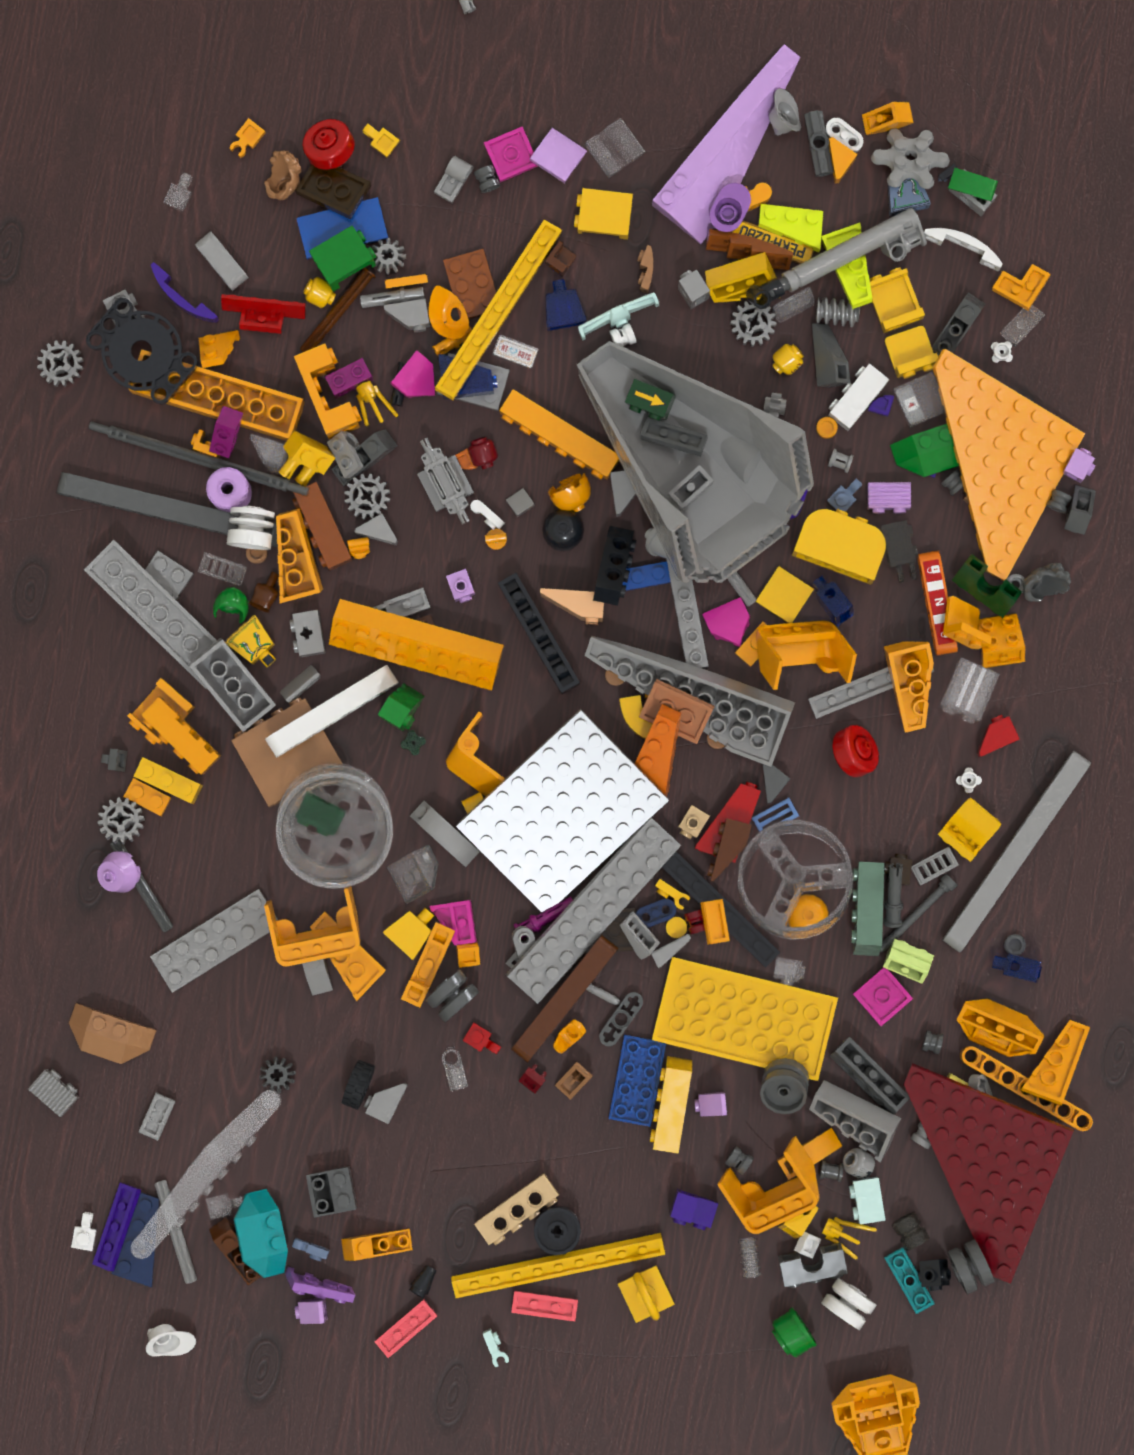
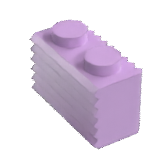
[867,482,911,514]

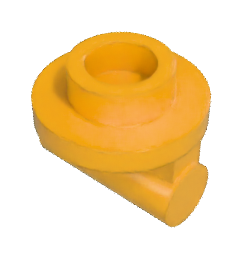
[485,529,507,550]
[347,537,370,559]

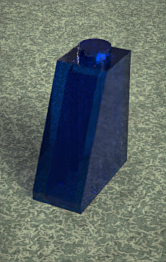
[438,354,498,400]

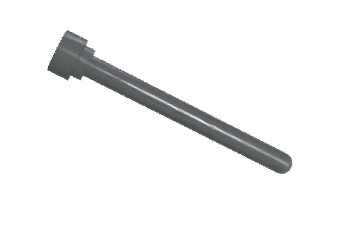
[880,874,958,952]

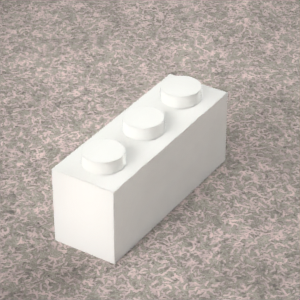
[828,364,889,431]

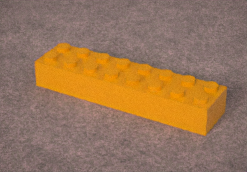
[129,349,305,441]
[329,599,504,691]

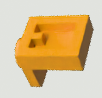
[191,429,220,458]

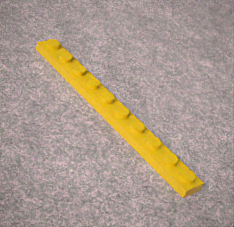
[435,220,562,400]
[451,1233,665,1298]

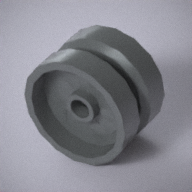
[425,970,479,1023]
[760,1058,809,1114]
[947,1239,995,1295]

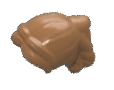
[264,150,302,200]

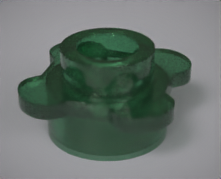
[401,730,426,756]

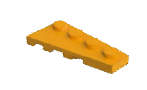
[310,911,386,1001]
[1021,1020,1090,1106]

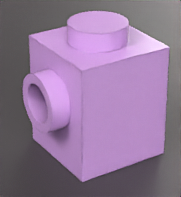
[1063,448,1095,483]
[446,569,475,603]

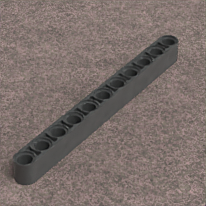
[56,472,278,547]

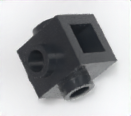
[918,1259,951,1291]

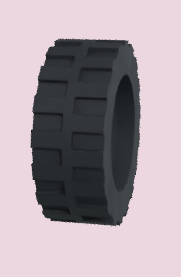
[341,1060,375,1110]

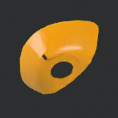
[429,286,469,339]

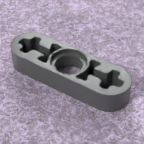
[599,992,643,1046]

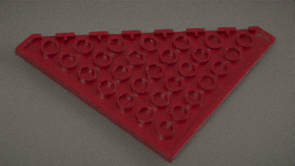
[904,1063,1074,1284]

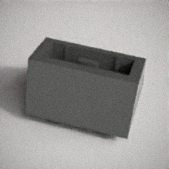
[306,1166,358,1218]

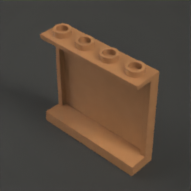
[231,698,344,808]

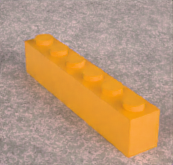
[499,389,619,480]

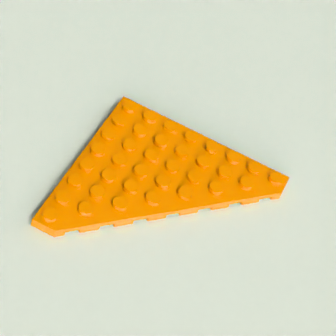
[933,349,1085,581]

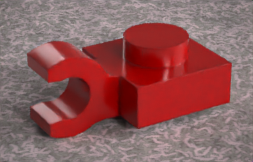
[463,1023,501,1054]

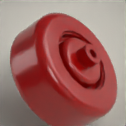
[302,119,355,170]
[832,725,879,778]

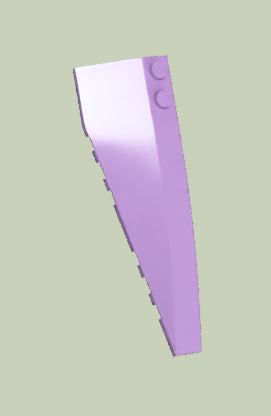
[652,44,800,244]

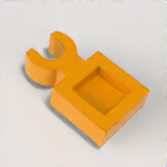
[230,118,266,158]

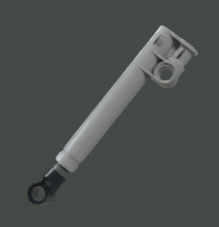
[746,208,927,309]

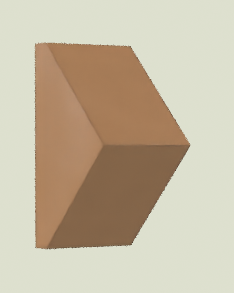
[555,1061,593,1100]

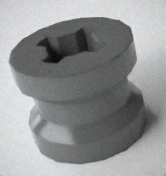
[941,470,963,496]
[1046,489,1072,514]
[922,1030,944,1055]

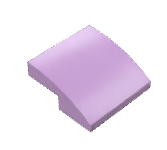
[530,128,587,184]

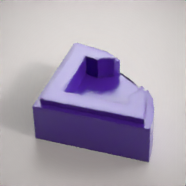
[868,395,894,417]

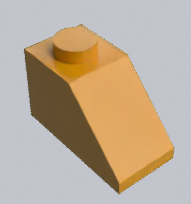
[862,102,914,135]

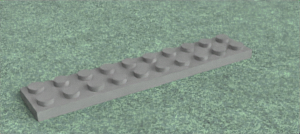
[506,818,681,1004]

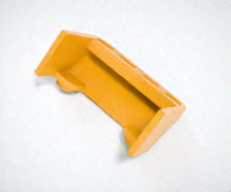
[756,620,857,690]
[446,712,505,797]
[264,884,360,966]
[717,1136,819,1234]

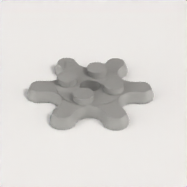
[871,128,950,189]

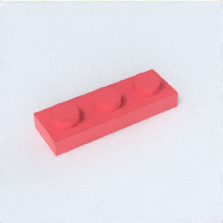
[511,1290,578,1322]
[375,1299,438,1358]

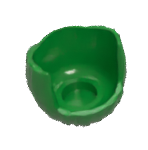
[213,587,249,623]

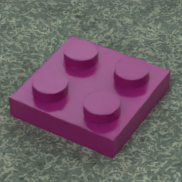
[484,127,538,183]
[853,968,913,1027]

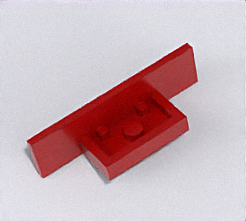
[221,294,306,334]

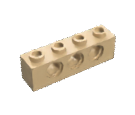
[474,1173,559,1245]

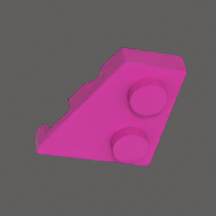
[430,900,477,945]

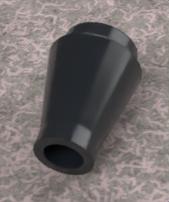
[409,1265,437,1299]

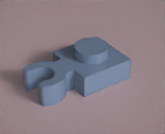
[292,1238,330,1261]

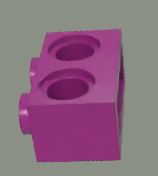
[325,358,374,399]
[209,406,243,458]

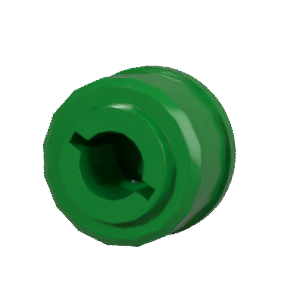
[772,1307,817,1358]

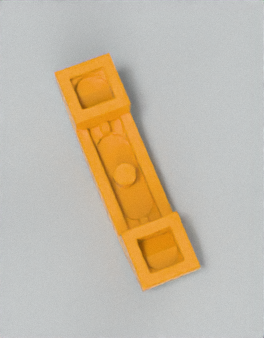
[401,922,455,1008]

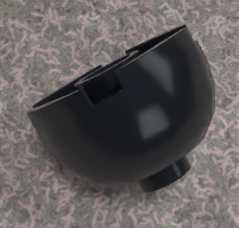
[542,509,584,552]

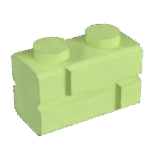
[883,939,934,984]

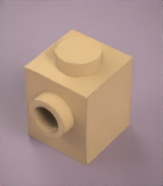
[678,805,710,840]

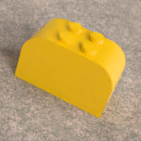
[792,509,886,585]

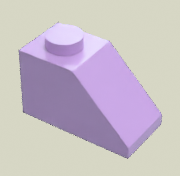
[694,1092,727,1117]
[295,1298,328,1324]

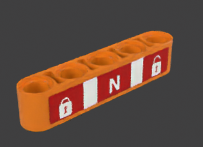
[917,550,958,656]

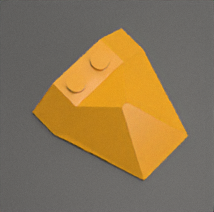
[831,1374,920,1455]

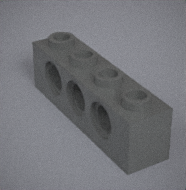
[829,1037,910,1114]

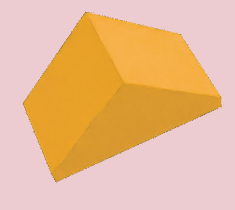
[828,137,857,183]

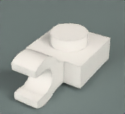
[71,1212,97,1251]

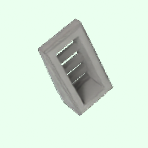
[911,847,959,886]
[620,911,660,960]
[651,934,691,968]

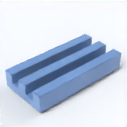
[752,798,799,836]

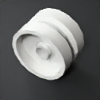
[821,1278,877,1330]

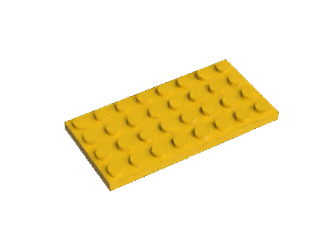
[652,957,838,1081]

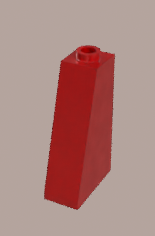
[695,782,761,863]

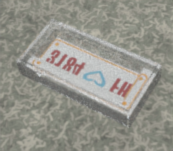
[492,334,539,370]

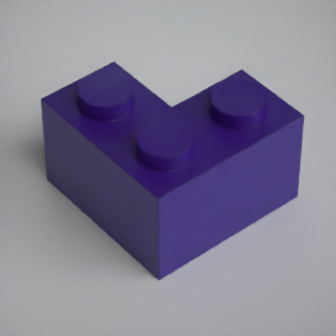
[669,1189,718,1230]

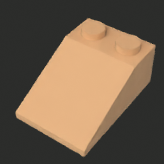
[540,588,604,625]

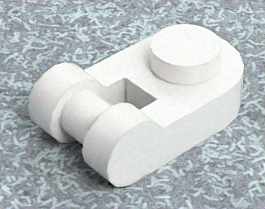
[470,500,505,530]

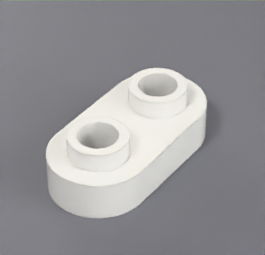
[825,118,863,153]

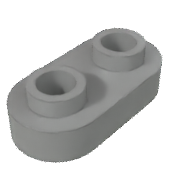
[512,926,536,960]

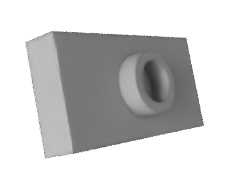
[139,1093,176,1141]

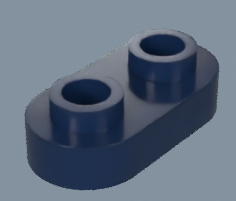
[636,899,676,928]

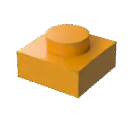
[456,942,480,968]

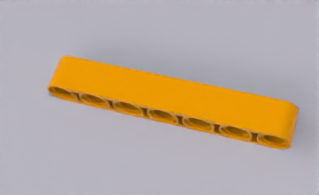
[960,1046,1093,1131]

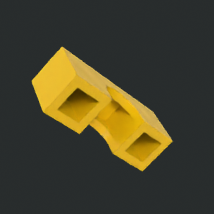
[134,757,203,805]

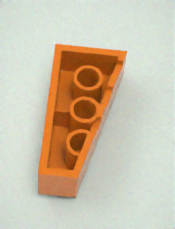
[635,704,681,797]

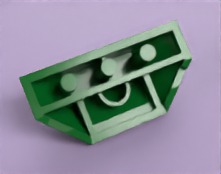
[890,424,959,477]

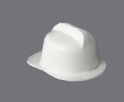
[146,1324,196,1356]

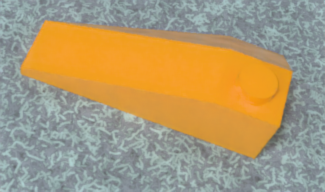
[884,641,934,733]

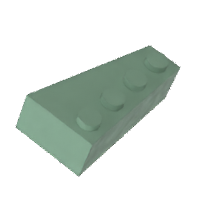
[851,862,884,956]

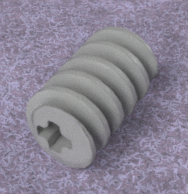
[816,297,860,327]

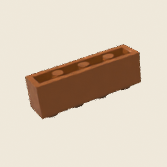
[292,482,353,571]

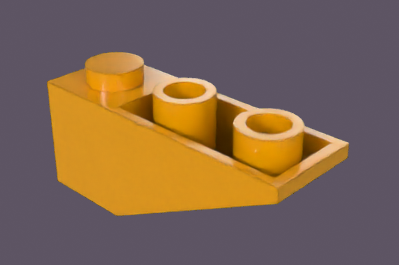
[777,1127,842,1180]
[341,1229,413,1261]

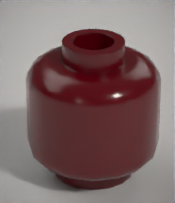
[467,436,498,469]

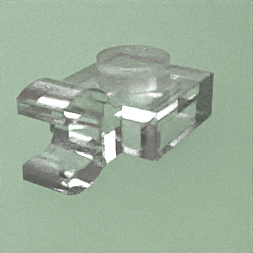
[163,172,193,212]
[206,1193,244,1220]

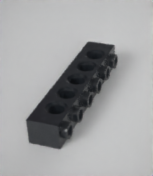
[498,573,580,695]

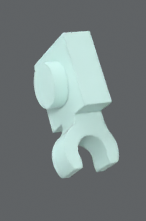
[483,1328,509,1367]

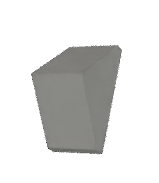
[355,514,398,546]

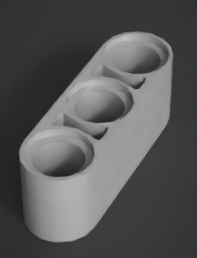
[194,231,249,291]

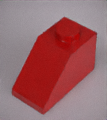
[977,715,1019,758]

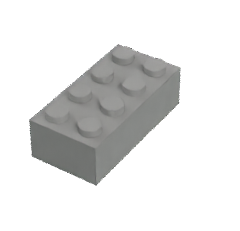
[187,638,276,732]

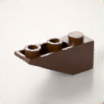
[707,818,752,882]
[209,1217,261,1286]

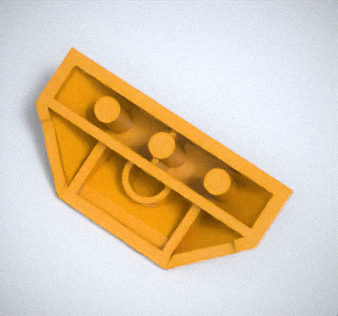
[957,999,1044,1057]

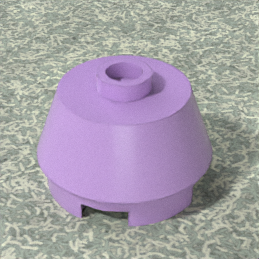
[97,851,141,893]

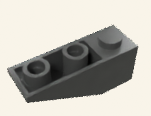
[932,292,986,355]
[812,323,850,388]
[331,429,398,486]

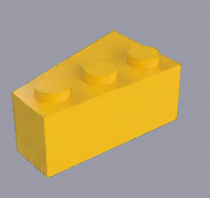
[705,252,780,303]

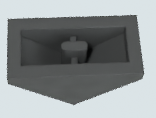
[763,764,790,804]

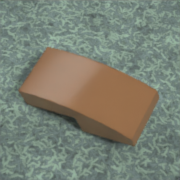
[637,245,653,294]

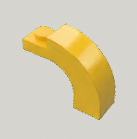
[619,695,680,740]

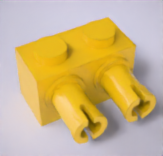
[278,430,335,487]

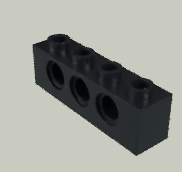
[593,526,636,606]

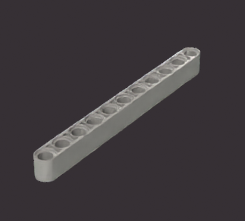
[942,751,1091,953]

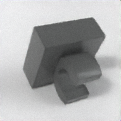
[101,749,128,772]

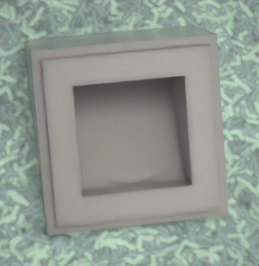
[506,489,535,517]

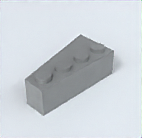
[809,1080,901,1163]

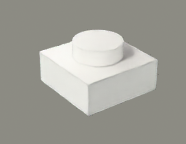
[794,1232,821,1259]

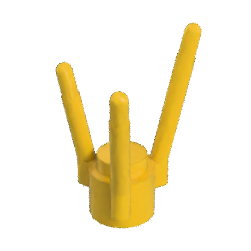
[356,381,398,426]
[822,1217,877,1260]

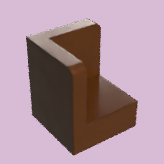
[545,241,576,277]

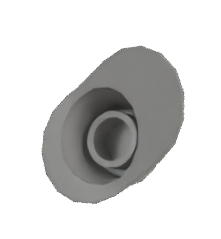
[769,88,801,136]

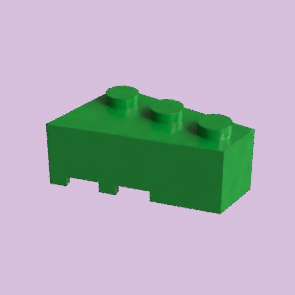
[378,683,425,732]

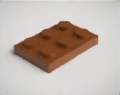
[443,249,496,319]

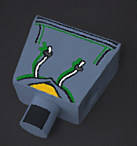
[888,178,931,217]

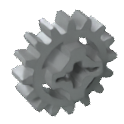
[730,301,776,347]
[37,340,84,387]
[344,474,390,520]
[98,797,145,844]

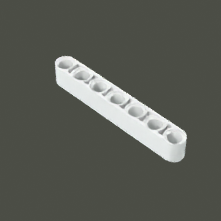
[265,665,399,758]

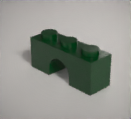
[952,554,1023,618]

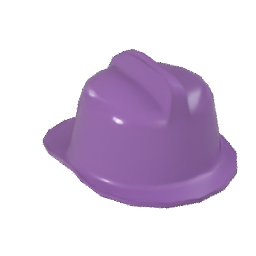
[709,183,751,232]

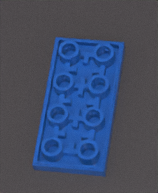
[296,197,388,260]
[609,1035,666,1127]

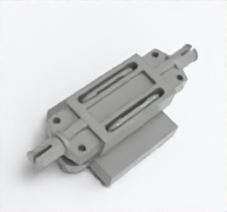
[417,438,474,525]

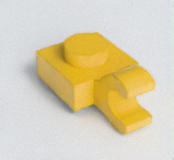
[362,123,400,158]
[655,879,690,910]

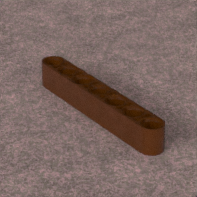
[511,935,618,1063]

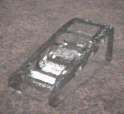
[198,552,247,586]

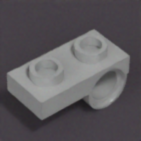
[434,156,473,204]
[327,431,364,478]

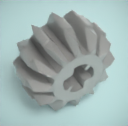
[372,238,406,275]

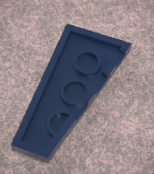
[111,1192,160,1287]

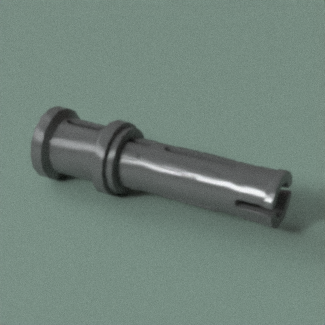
[883,863,903,928]

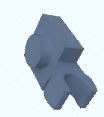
[827,478,862,512]

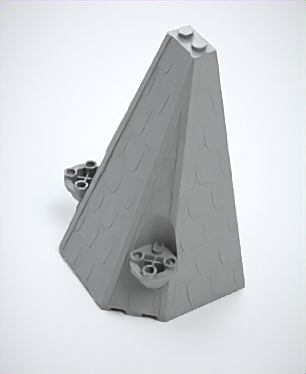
[577,341,814,583]

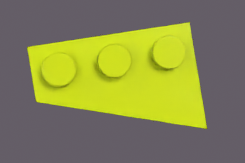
[758,204,823,252]

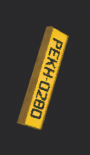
[731,221,814,264]

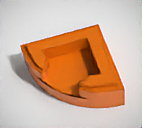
[455,448,478,470]

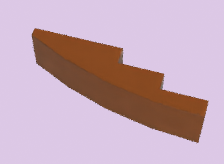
[706,229,793,270]

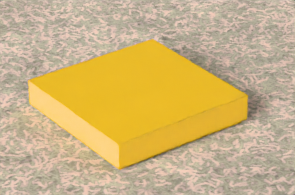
[756,566,814,623]

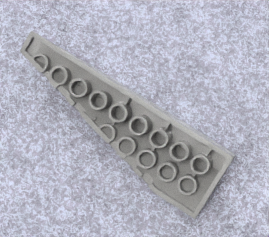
[585,636,795,767]

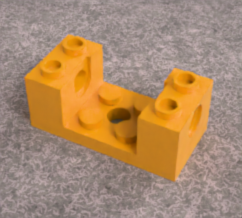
[294,344,362,440]

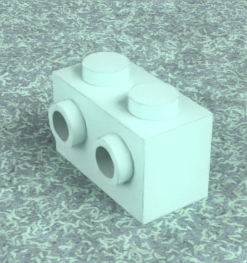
[849,1176,886,1224]

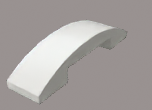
[924,228,1002,271]

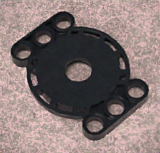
[86,298,198,405]

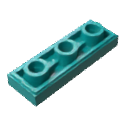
[884,1247,935,1314]

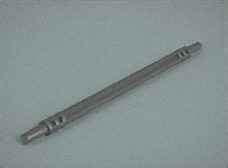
[89,421,309,496]

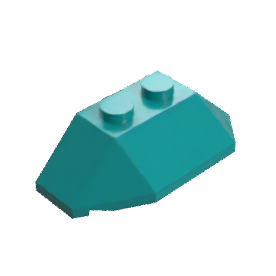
[234,1189,288,1278]

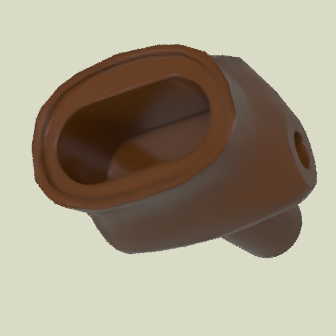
[249,572,279,613]

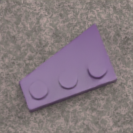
[285,1266,355,1303]

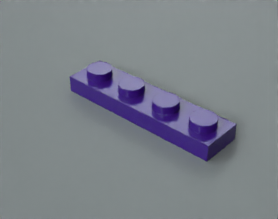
[92,1183,141,1272]

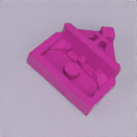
[390,351,435,398]
[702,597,750,647]

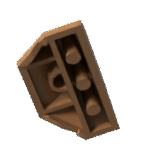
[69,1003,157,1064]

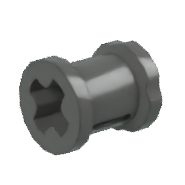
[819,1160,844,1182]

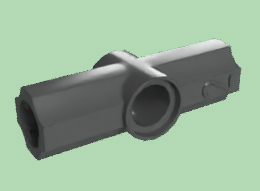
[804,111,834,177]

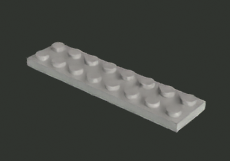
[84,540,217,689]

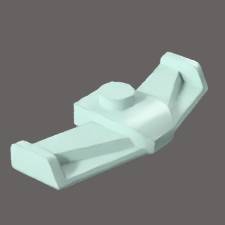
[578,292,659,341]

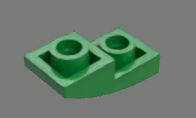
[948,168,998,202]

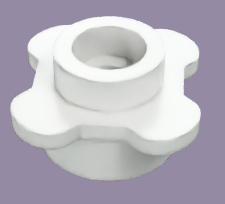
[991,341,1013,363]
[956,768,982,793]

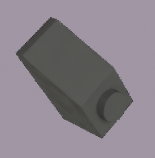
[1064,485,1096,535]

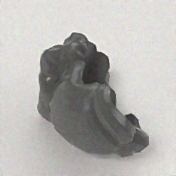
[1023,563,1071,602]

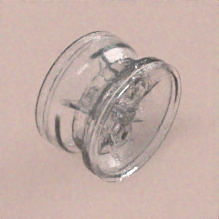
[276,763,393,889]

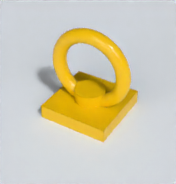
[618,1265,675,1323]

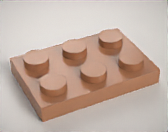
[639,679,715,744]

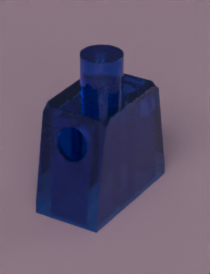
[546,279,587,332]
[813,576,854,627]
[992,954,1043,984]

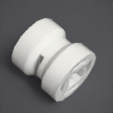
[609,323,637,347]

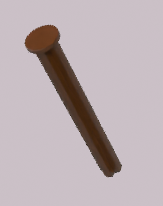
[300,267,376,352]

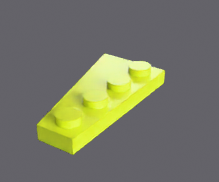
[821,223,872,309]

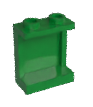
[309,225,376,292]

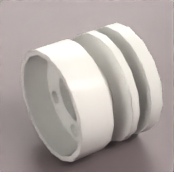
[227,506,275,550]

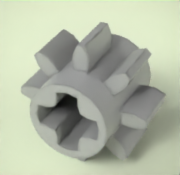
[763,392,786,418]

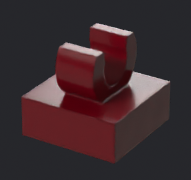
[518,1064,547,1093]

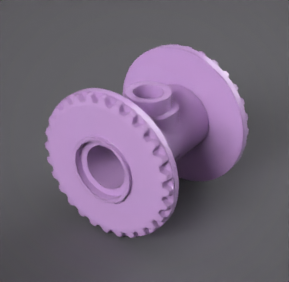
[206,467,252,512]

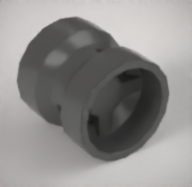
[474,165,501,193]
[725,1146,754,1175]

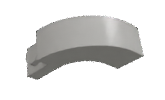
[410,801,480,867]

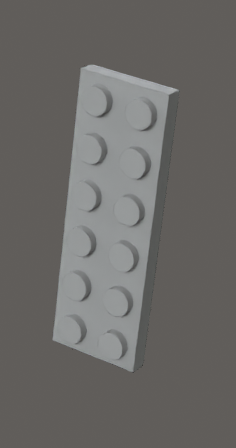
[150,889,278,993]

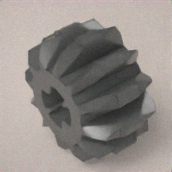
[259,1057,296,1093]

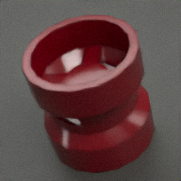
[684,910,705,935]

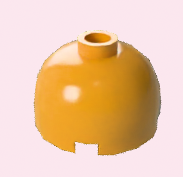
[548,473,591,512]
[786,894,829,937]

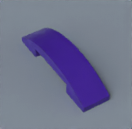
[151,262,219,323]

